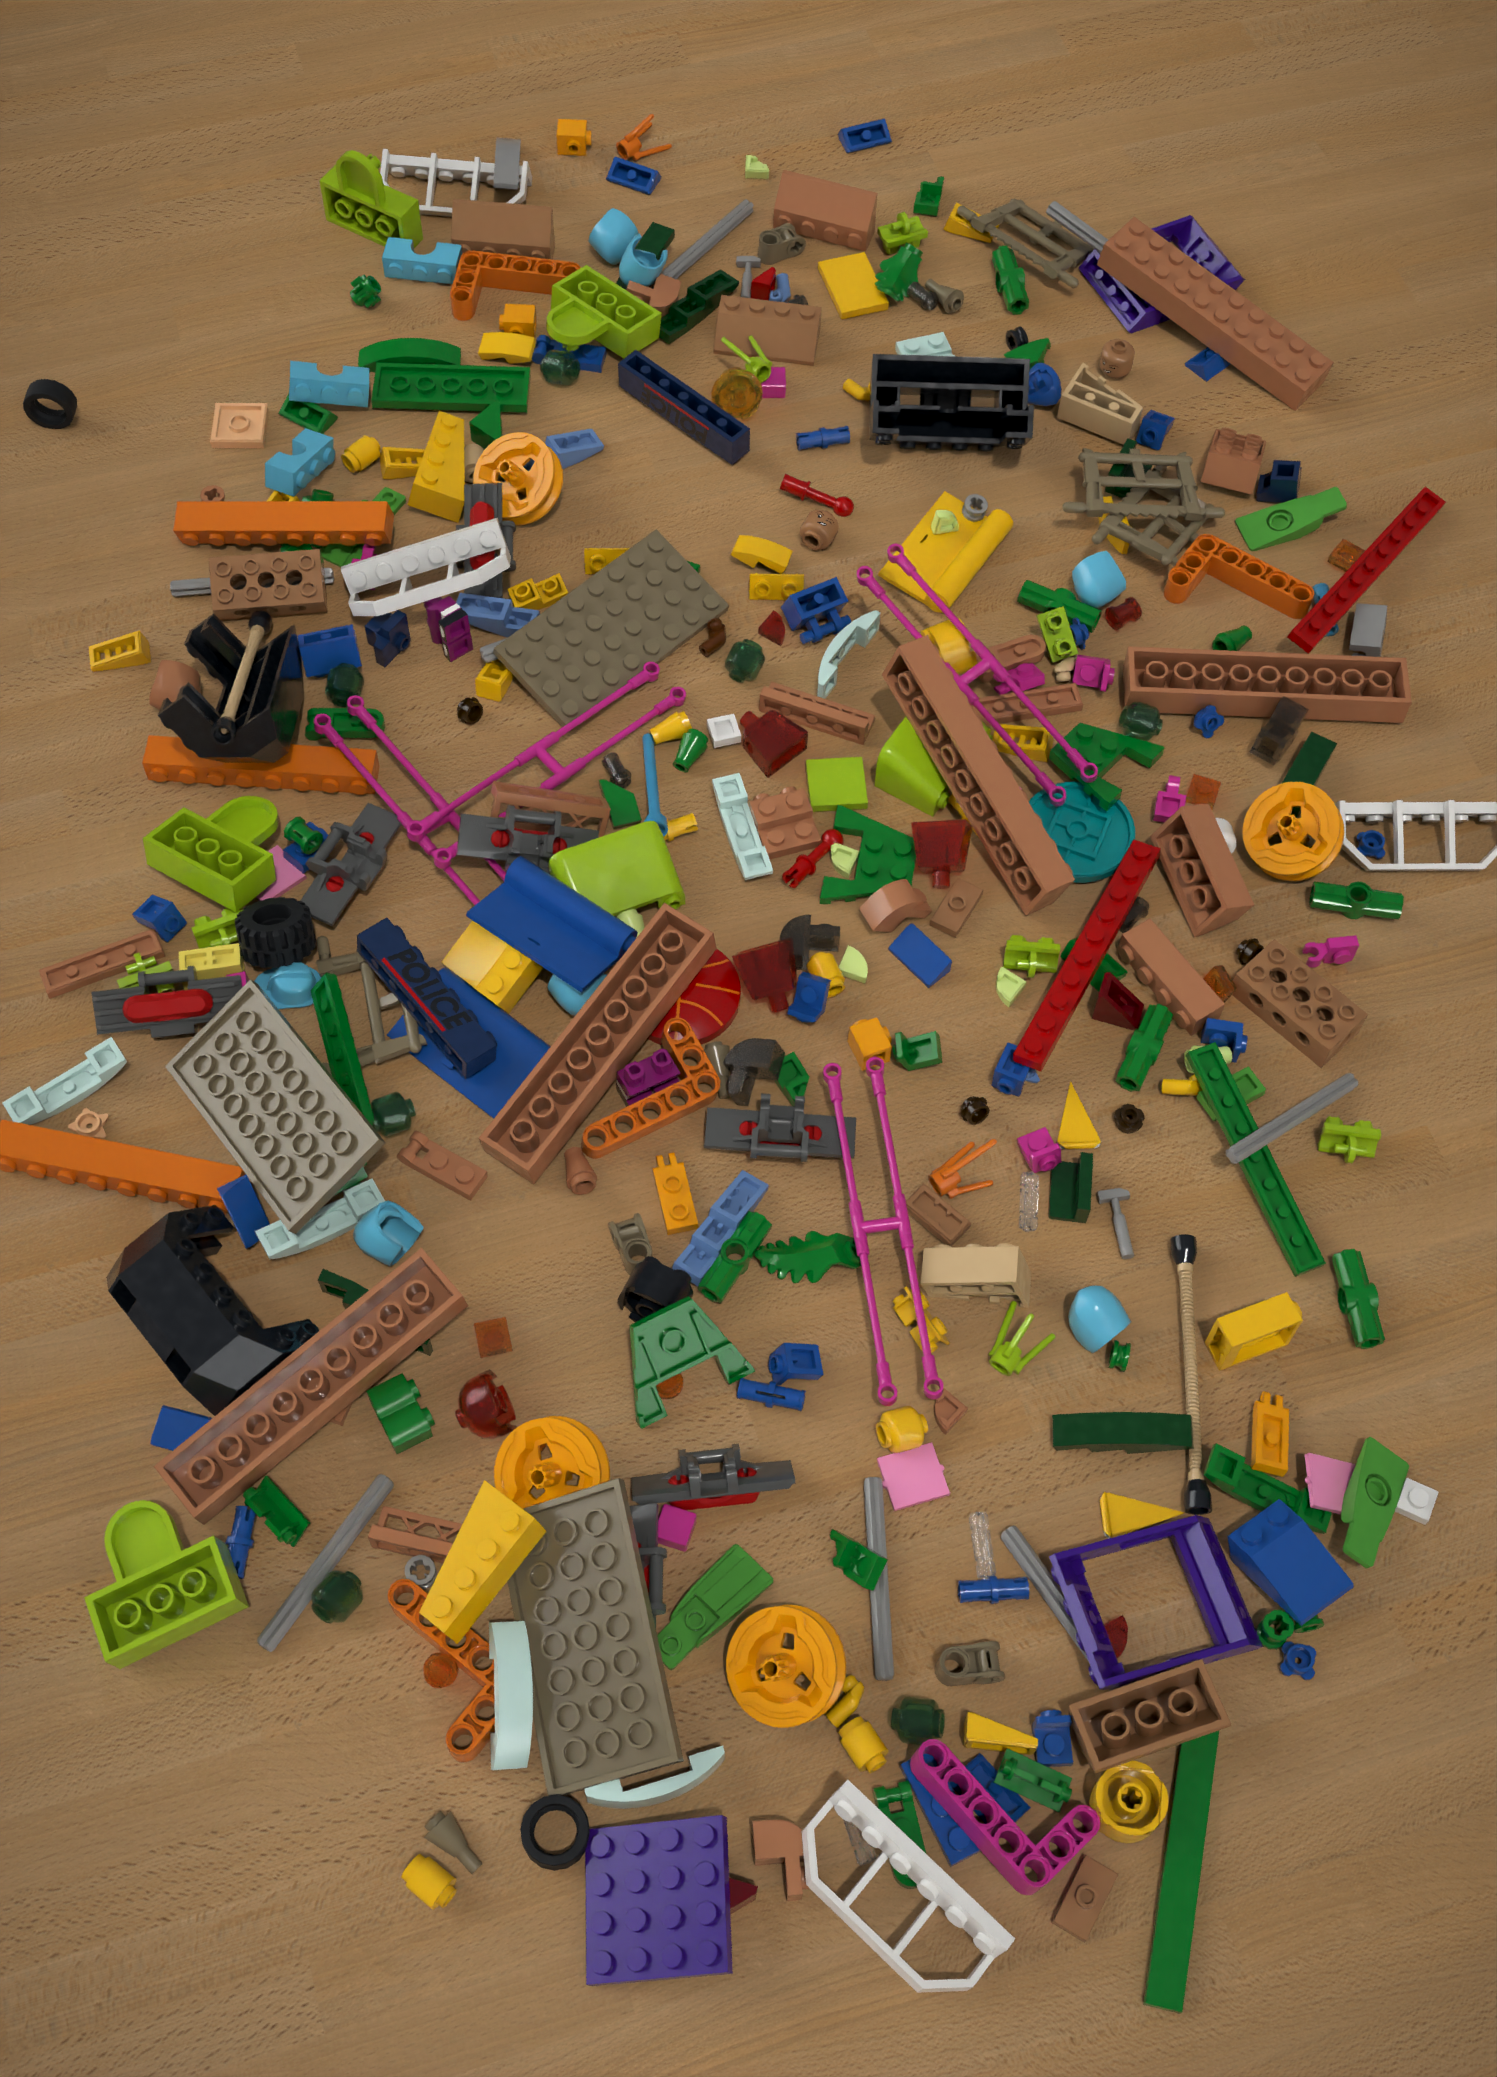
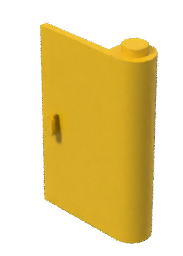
[878,491,1014,613]

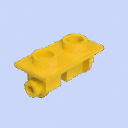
[584,548,630,574]
[749,573,804,600]
[892,1286,950,1353]

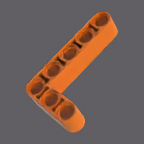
[450,250,581,321]
[1164,534,1314,619]
[581,1017,720,1159]
[388,1579,495,1762]

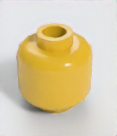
[876,1406,928,1453]

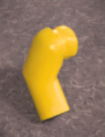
[843,378,870,400]
[1162,1074,1202,1096]
[826,1675,864,1728]

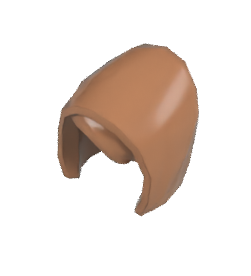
[149,660,201,710]

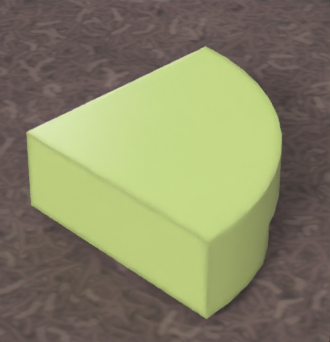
[745,155,769,179]
[931,510,959,534]
[830,843,860,879]
[839,945,868,983]
[996,967,1027,1007]

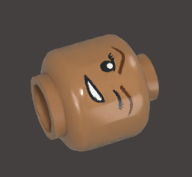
[1099,339,1135,379]
[800,510,839,550]

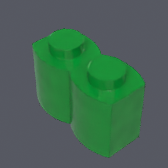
[366,1373,435,1454]

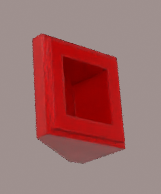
[751,267,776,301]

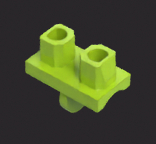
[877,212,928,255]
[1036,606,1079,663]
[191,908,243,949]
[1003,935,1061,978]
[117,952,175,993]
[1318,1116,1381,1164]

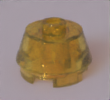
[711,367,763,419]

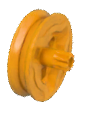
[473,432,563,526]
[1242,782,1344,881]
[494,1416,610,1509]
[726,1604,846,1728]

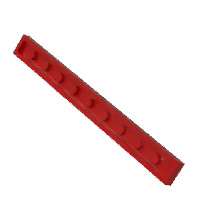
[1287,486,1446,654]
[1013,839,1161,1071]

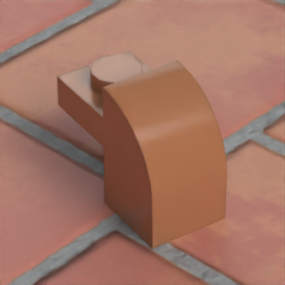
[626,274,682,318]
[859,879,932,932]
[752,1820,809,1901]

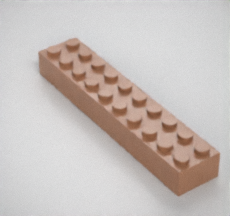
[1097,217,1334,411]
[882,635,1075,916]
[1123,646,1412,723]
[479,903,717,1184]
[154,1247,468,1525]

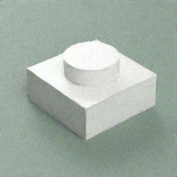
[707,714,741,748]
[1395,1478,1439,1525]

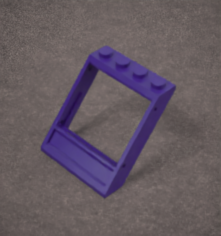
[1078,215,1245,334]
[1049,1515,1263,1690]

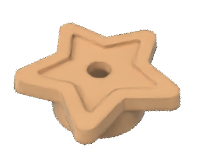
[68,1108,109,1139]

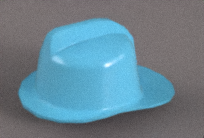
[254,962,322,1009]

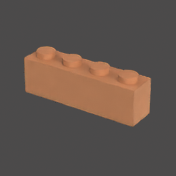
[1117,918,1225,1036]

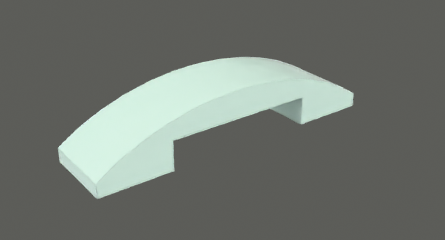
[817,610,881,699]
[712,773,773,880]
[2,1037,127,1125]
[255,1178,385,1260]
[489,1621,533,1770]
[584,1745,725,1809]

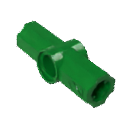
[992,245,1029,315]
[1017,580,1102,633]
[1309,881,1404,920]
[1116,1004,1174,1092]
[698,1211,772,1303]
[1332,1249,1385,1349]

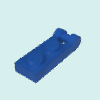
[532,335,606,373]

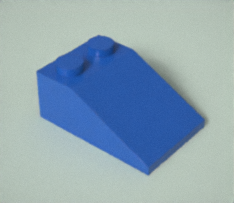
[1228,1499,1354,1626]

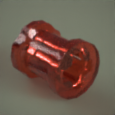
[1105,597,1142,630]

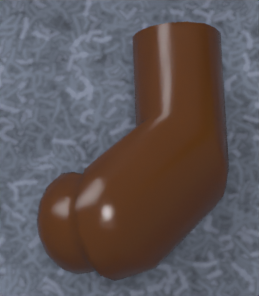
[699,618,726,657]

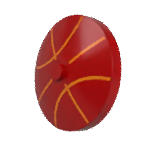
[647,949,741,1045]

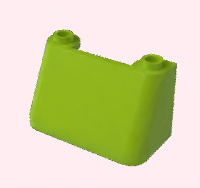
[874,716,993,817]
[548,821,686,916]

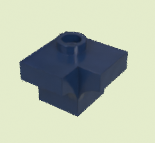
[1257,460,1302,503]
[365,610,411,667]

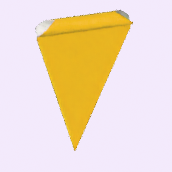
[1057,1081,1101,1149]
[1100,1492,1185,1539]

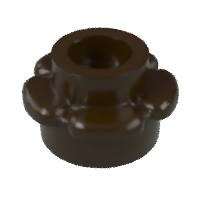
[457,697,483,724]
[1236,938,1264,965]
[960,1096,990,1125]
[1114,1104,1145,1134]

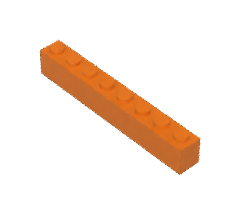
[173,501,394,546]
[142,735,380,795]
[0,1120,246,1214]

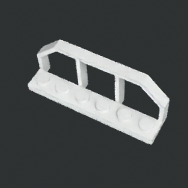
[380,149,532,217]
[340,518,511,616]
[1334,800,1497,871]
[801,1780,1015,1993]

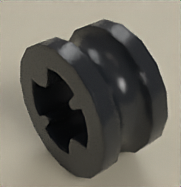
[1006,327,1028,350]

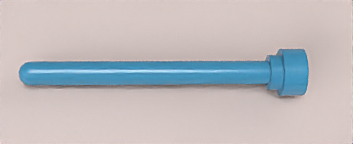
[642,733,668,836]

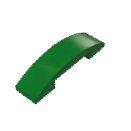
[358,338,461,372]
[1203,1443,1332,1534]

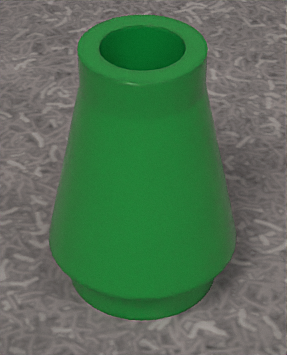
[1212,625,1252,651]
[673,729,708,772]

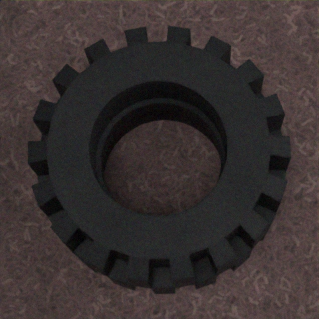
[235,897,316,968]

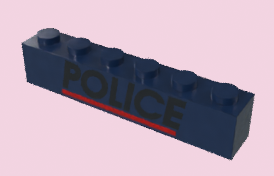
[618,350,750,465]
[357,918,497,1079]

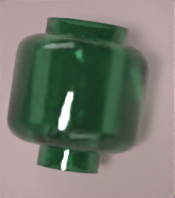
[540,350,580,385]
[725,639,765,683]
[325,663,364,707]
[1119,702,1163,741]
[371,1092,416,1137]
[311,1570,363,1624]
[891,1696,945,1745]

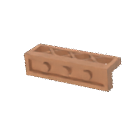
[759,682,875,745]
[490,781,611,838]
[368,1506,462,1564]

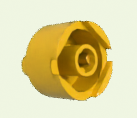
[921,618,977,675]
[1089,1761,1168,1843]

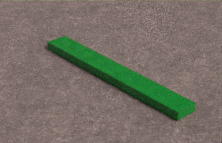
[1186,1042,1326,1277]
[1143,1731,1219,2014]

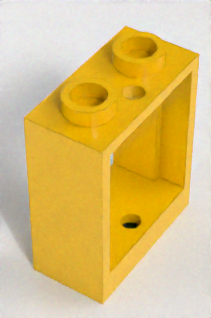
[1205,1292,1303,1371]

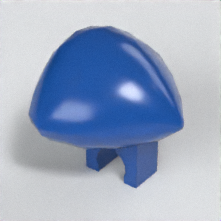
[1028,363,1062,406]

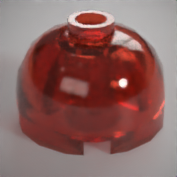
[455,1369,517,1439]

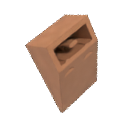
[1201,428,1266,495]

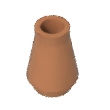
[564,1147,597,1195]

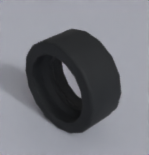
[23,379,77,429]
[520,1794,590,1871]

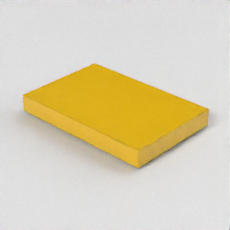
[818,252,889,320]

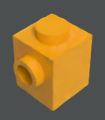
[556,119,592,156]
[499,304,537,338]
[847,1017,892,1071]

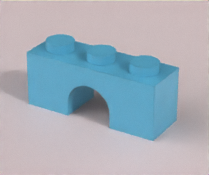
[382,237,462,284]
[289,361,369,407]
[265,428,335,497]

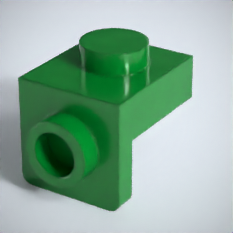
[893,1031,943,1071]

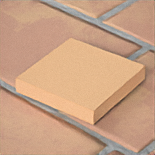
[210,403,269,448]

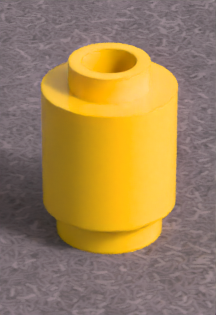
[341,435,381,473]
[806,952,845,998]
[838,1716,889,1773]
[401,1854,457,1910]

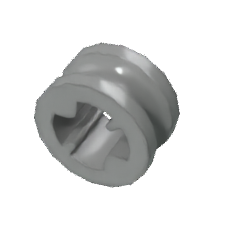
[962,494,988,522]
[404,1555,437,1590]

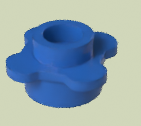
[1070,617,1089,650]
[1194,705,1224,738]
[1356,830,1386,859]
[1280,1642,1316,1680]

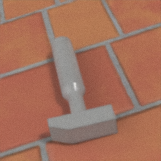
[736,256,761,298]
[1097,1188,1134,1260]

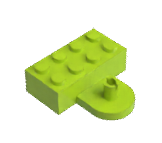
[319,150,423,248]
[546,265,662,358]
[143,796,279,913]
[84,1500,249,1669]

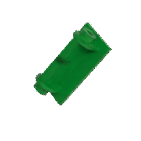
[243,1476,310,1547]
[993,1748,1072,1813]

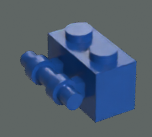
[781,577,851,644]
[298,624,362,677]

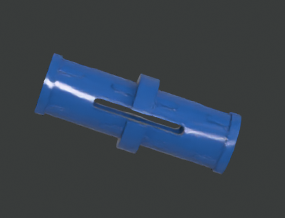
[796,426,850,450]
[737,1378,806,1411]
[226,1506,256,1579]
[958,1576,1029,1604]

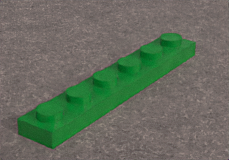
[310,973,375,1125]

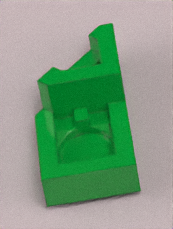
[913,176,944,216]
[1004,338,1051,369]
[599,779,642,829]
[767,1052,810,1106]
[830,1529,888,1591]

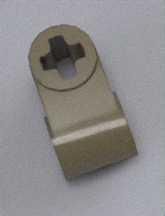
[758,223,806,265]
[608,1213,653,1275]
[935,1641,1005,1686]

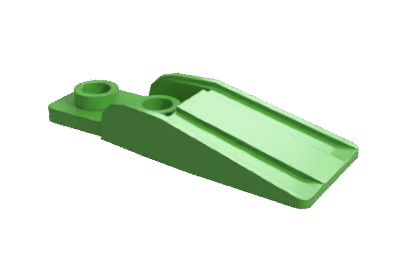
[320,487,406,567]
[1235,487,1347,551]
[1341,1437,1409,1568]
[657,1544,773,1670]

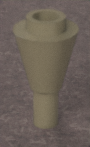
[925,279,964,314]
[704,1041,732,1099]
[424,1811,482,1874]

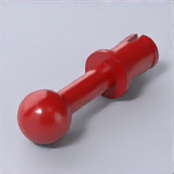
[780,474,854,517]
[782,829,844,888]

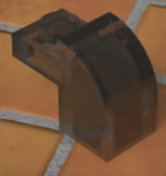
[1250,696,1309,765]
[778,915,840,971]
[723,1038,785,1106]

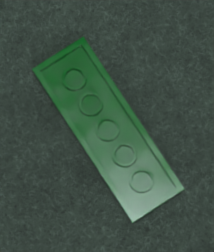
[371,362,531,413]

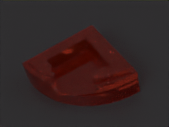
[758,610,785,646]
[1104,1615,1128,1660]

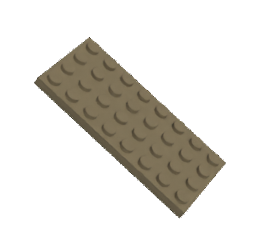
[493,529,729,733]
[165,979,386,1234]
[507,1478,684,1796]

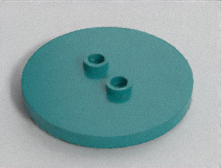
[1029,782,1135,883]

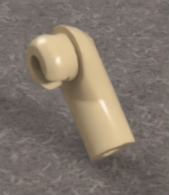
[1054,657,1076,682]

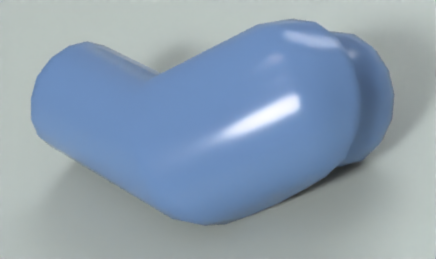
[769,273,791,302]

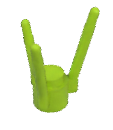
[721,335,772,385]
[988,1301,1056,1376]

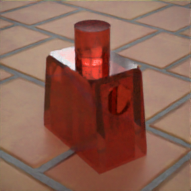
[740,710,808,778]
[911,819,972,889]
[732,937,798,1013]

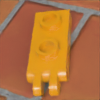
[652,1152,698,1235]
[1251,1391,1289,1477]

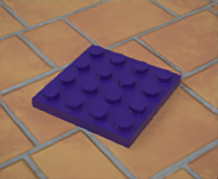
[585,1815,733,1986]

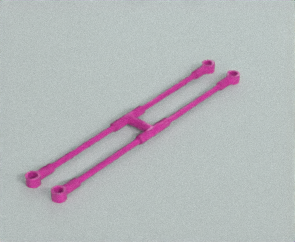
[856,543,1098,806]
[407,662,686,869]
[314,695,506,906]
[823,1057,944,1406]

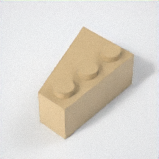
[1057,363,1143,445]
[921,1243,1031,1308]

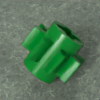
[350,274,381,308]

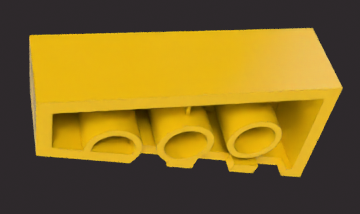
[407,411,465,523]
[419,1480,546,1644]

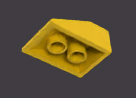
[441,920,544,1013]

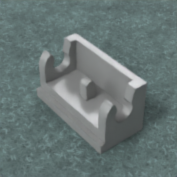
[1349,603,1388,657]

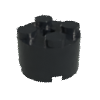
[618,1256,693,1322]

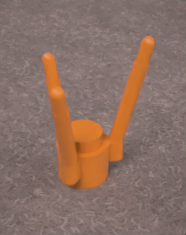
[616,114,672,161]
[928,1139,997,1199]

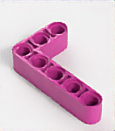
[910,1739,1100,1896]

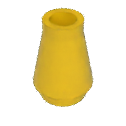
[649,711,692,745]

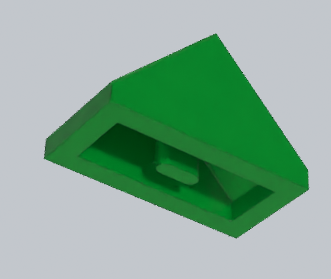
[469,401,502,449]

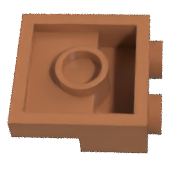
[749,786,822,859]

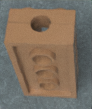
[209,549,328,621]
[1229,939,1368,1068]

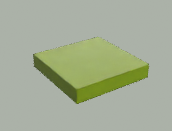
[805,757,868,812]

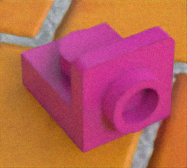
[1072,655,1115,692]
[1017,1127,1061,1174]

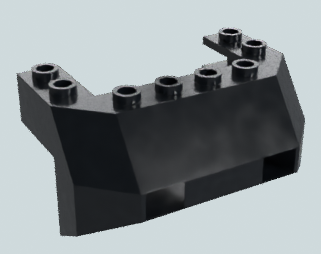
[870,354,1034,451]
[158,613,304,763]
[106,1205,319,1416]

